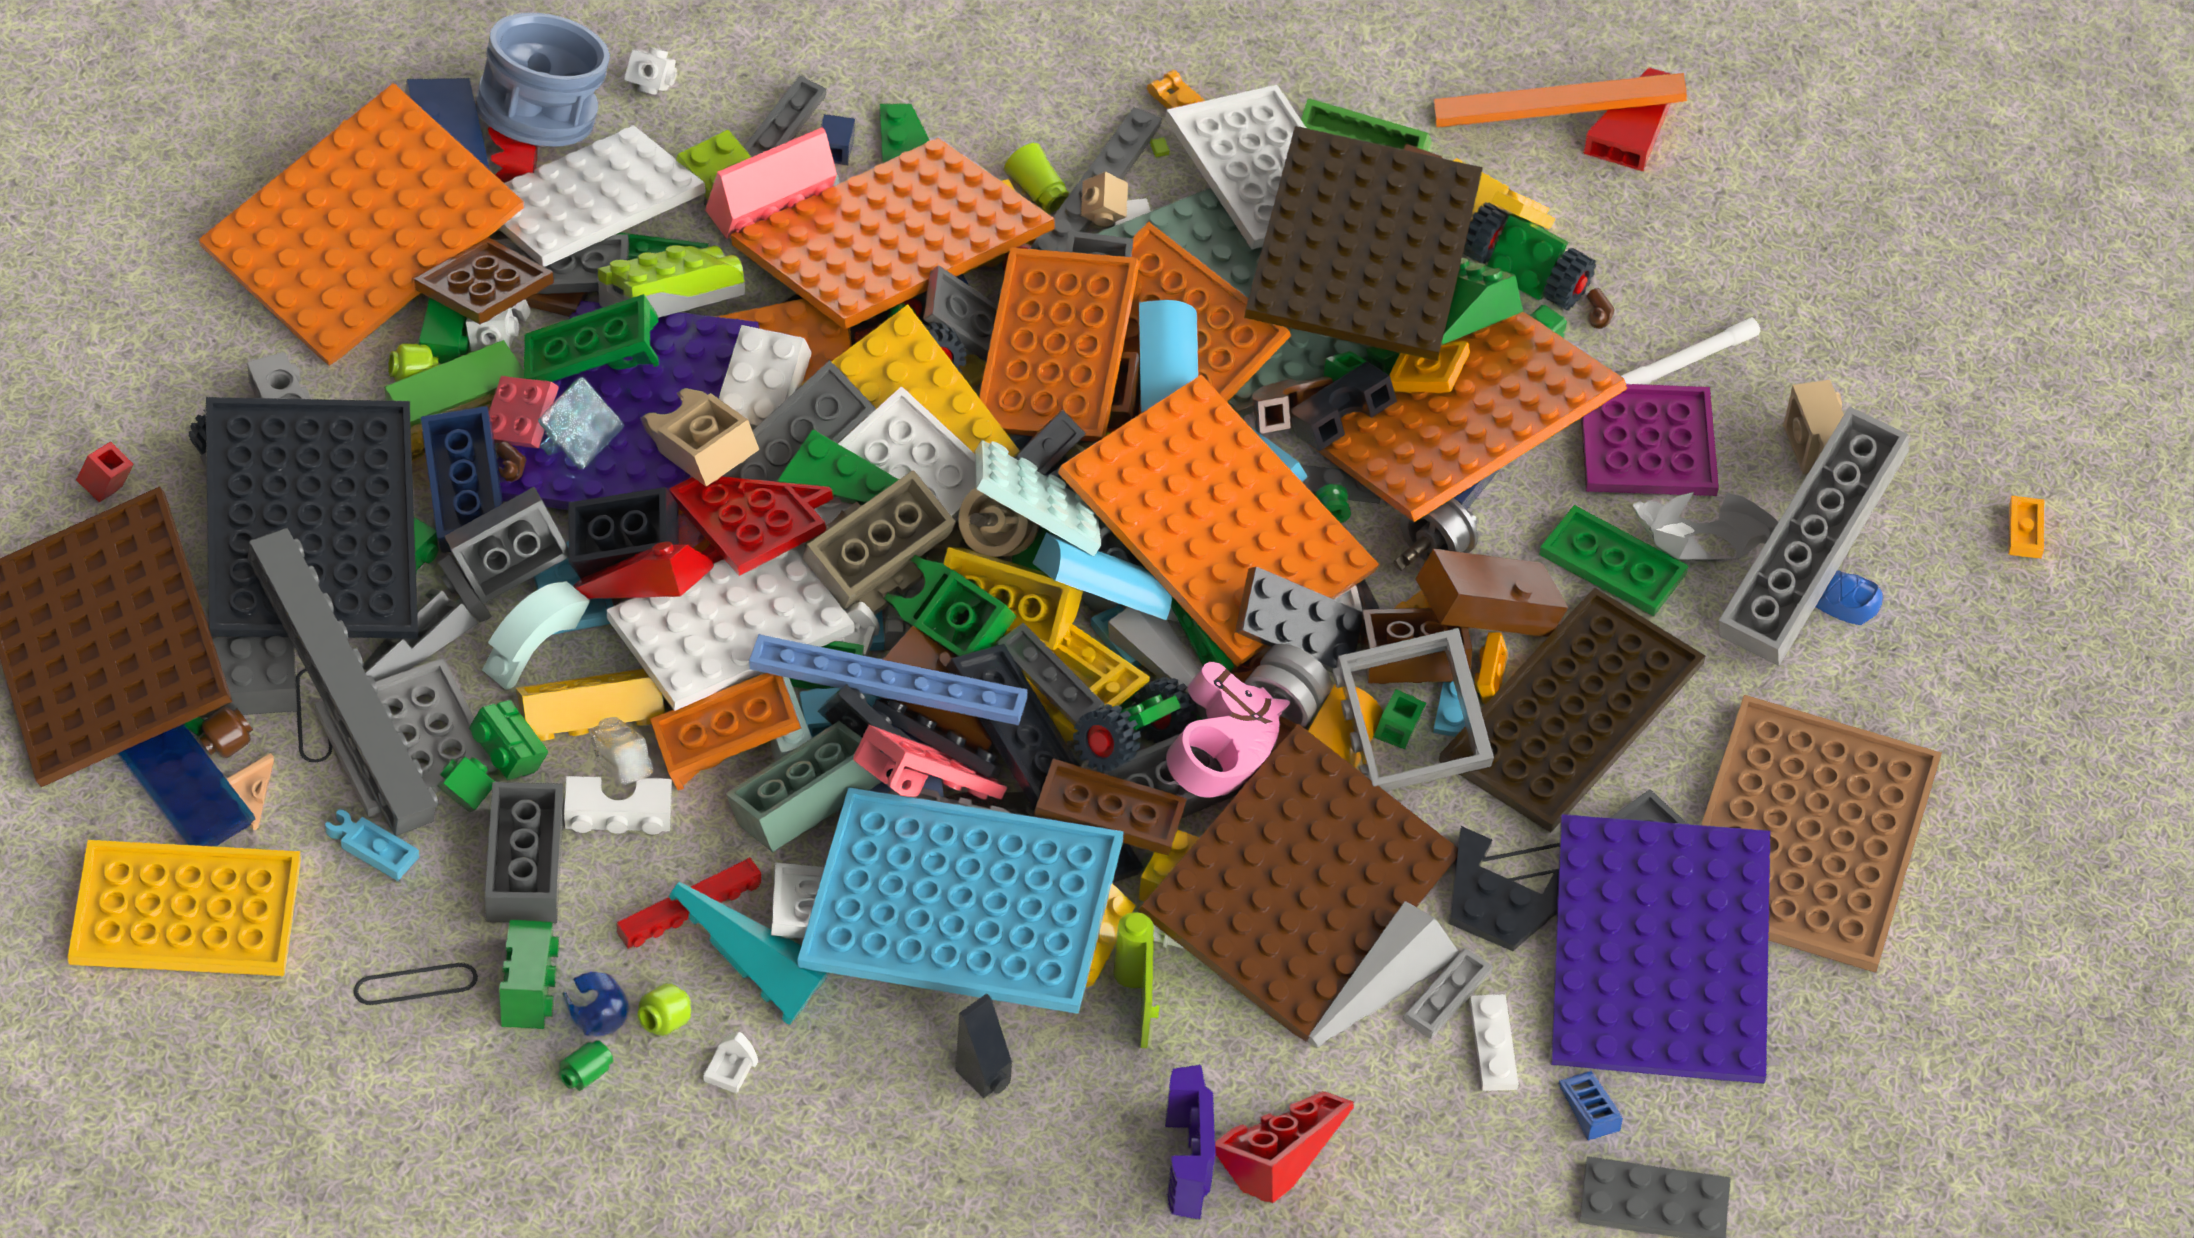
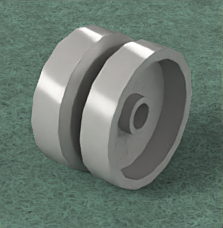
[1244,643,1332,728]

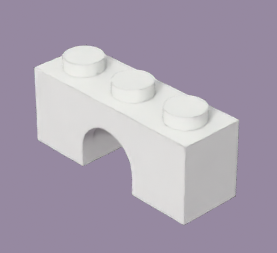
[564,776,672,835]

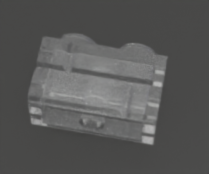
[589,717,653,785]

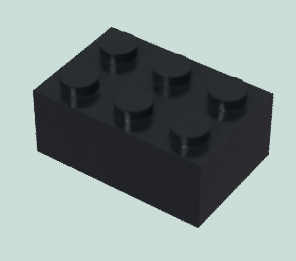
[568,487,679,579]

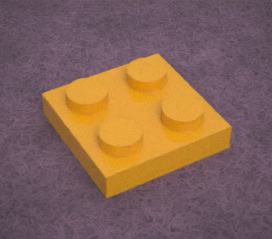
[1390,341,1470,393]

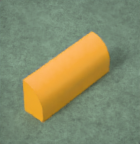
[1308,684,1383,768]

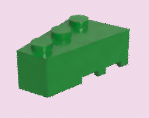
[499,920,560,1029]

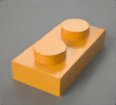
[2008,496,2044,559]
[1474,632,1508,704]

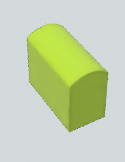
[1149,137,1170,158]

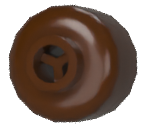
[199,707,253,758]

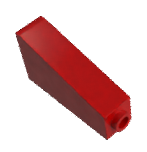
[1583,67,1671,172]

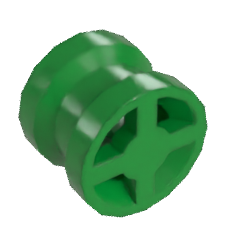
[1315,484,1351,523]

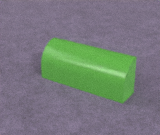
[1301,98,1432,151]
[384,340,524,429]

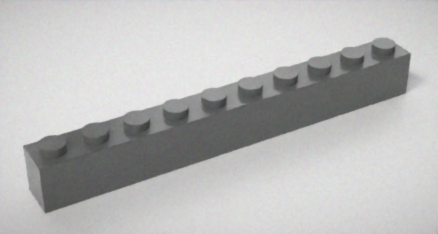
[248,528,438,836]

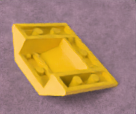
[1025,624,1150,742]

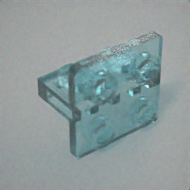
[538,377,624,469]

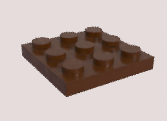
[414,237,554,325]

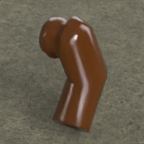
[1587,288,1615,329]
[496,441,526,482]

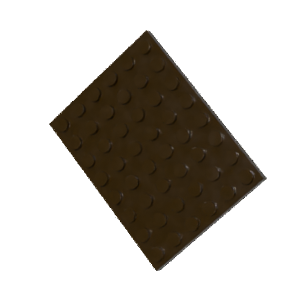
[1244,126,1483,361]

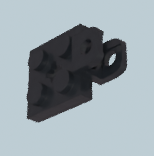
[817,684,912,777]

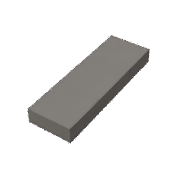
[1402,948,1493,1039]

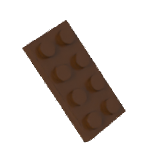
[1034,759,1187,856]

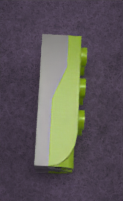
[598,245,745,318]

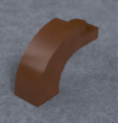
[1252,376,1333,434]

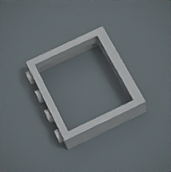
[1332,628,1494,791]

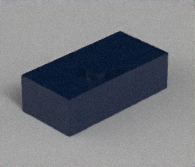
[405,78,490,170]
[421,406,503,553]

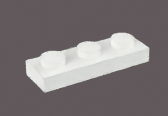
[1469,994,1518,1091]

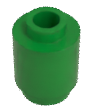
[559,1040,613,1091]

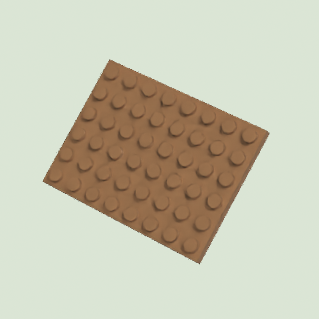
[1701,695,1942,973]

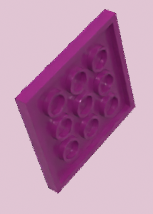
[1581,384,1719,496]

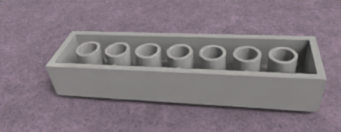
[1719,406,1909,666]

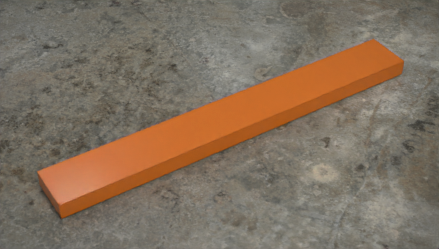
[1434,73,1687,127]

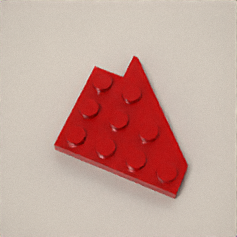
[669,476,833,576]

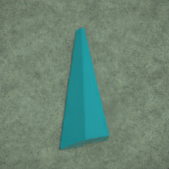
[669,882,829,1025]

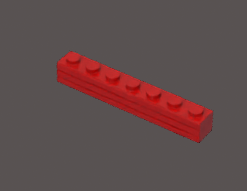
[616,857,761,948]

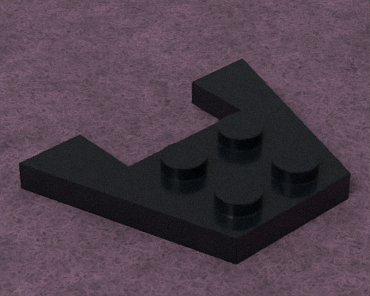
[1449,826,1559,951]

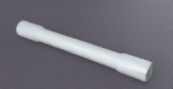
[1621,318,1760,385]

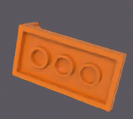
[650,673,801,790]

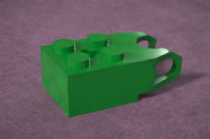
[883,555,1017,657]

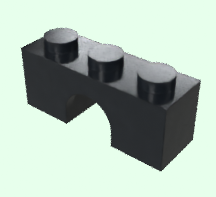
[1289,361,1397,451]

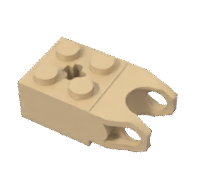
[1783,379,1844,474]
[641,388,759,486]

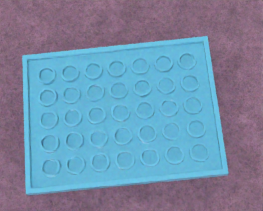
[798,787,1123,1014]

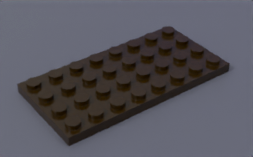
[1439,587,1706,833]

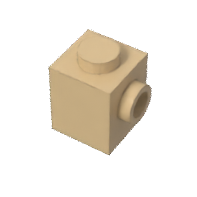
[1081,172,1128,226]

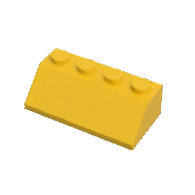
[943,547,1083,650]
[516,668,665,741]

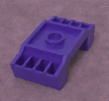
[1165,1065,1215,1219]

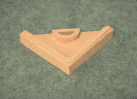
[217,753,274,830]

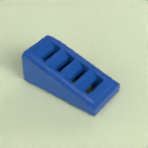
[1558,1071,1623,1141]

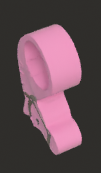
[1166,662,1290,798]

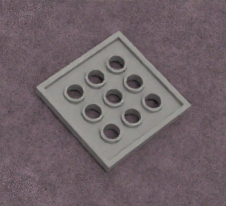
[315,658,498,817]

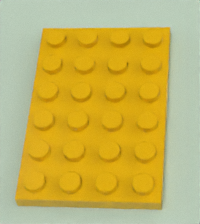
[802,305,1019,457]
[68,840,301,976]

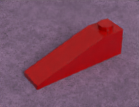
[573,541,714,599]
[1215,1091,1354,1203]

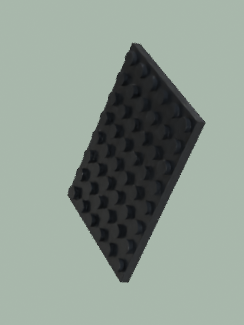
[205,397,418,639]

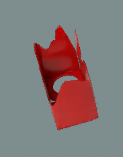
[488,127,539,183]

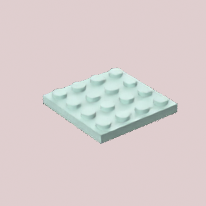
[975,440,1101,556]

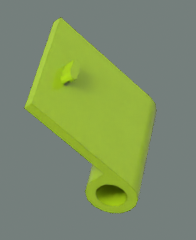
[1113,912,1160,1048]

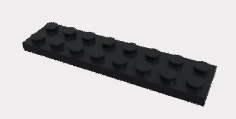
[946,644,1144,883]

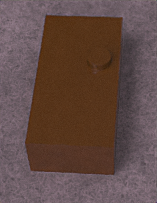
[1415,549,1569,637]
[878,626,996,752]

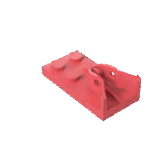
[853,725,1008,800]

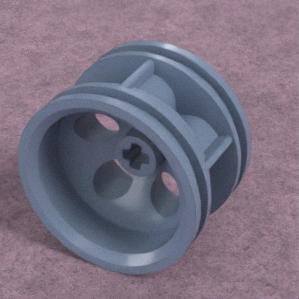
[475,13,610,147]

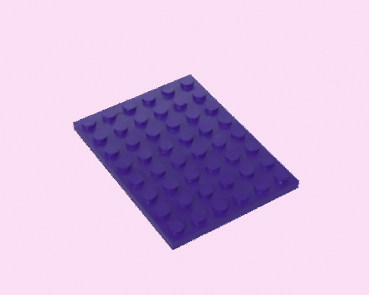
[497,300,760,510]
[1551,814,1770,1084]

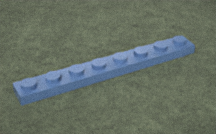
[749,634,1027,725]

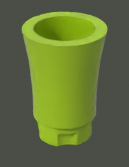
[1004,143,1070,214]

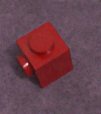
[76,441,134,502]

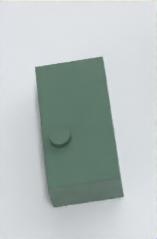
[726,721,882,852]

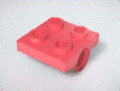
[489,376,559,449]

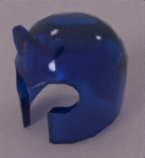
[562,972,629,1037]

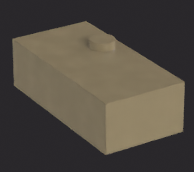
[802,470,955,610]

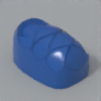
[1815,570,1883,625]

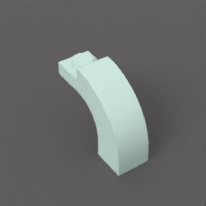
[482,581,590,690]

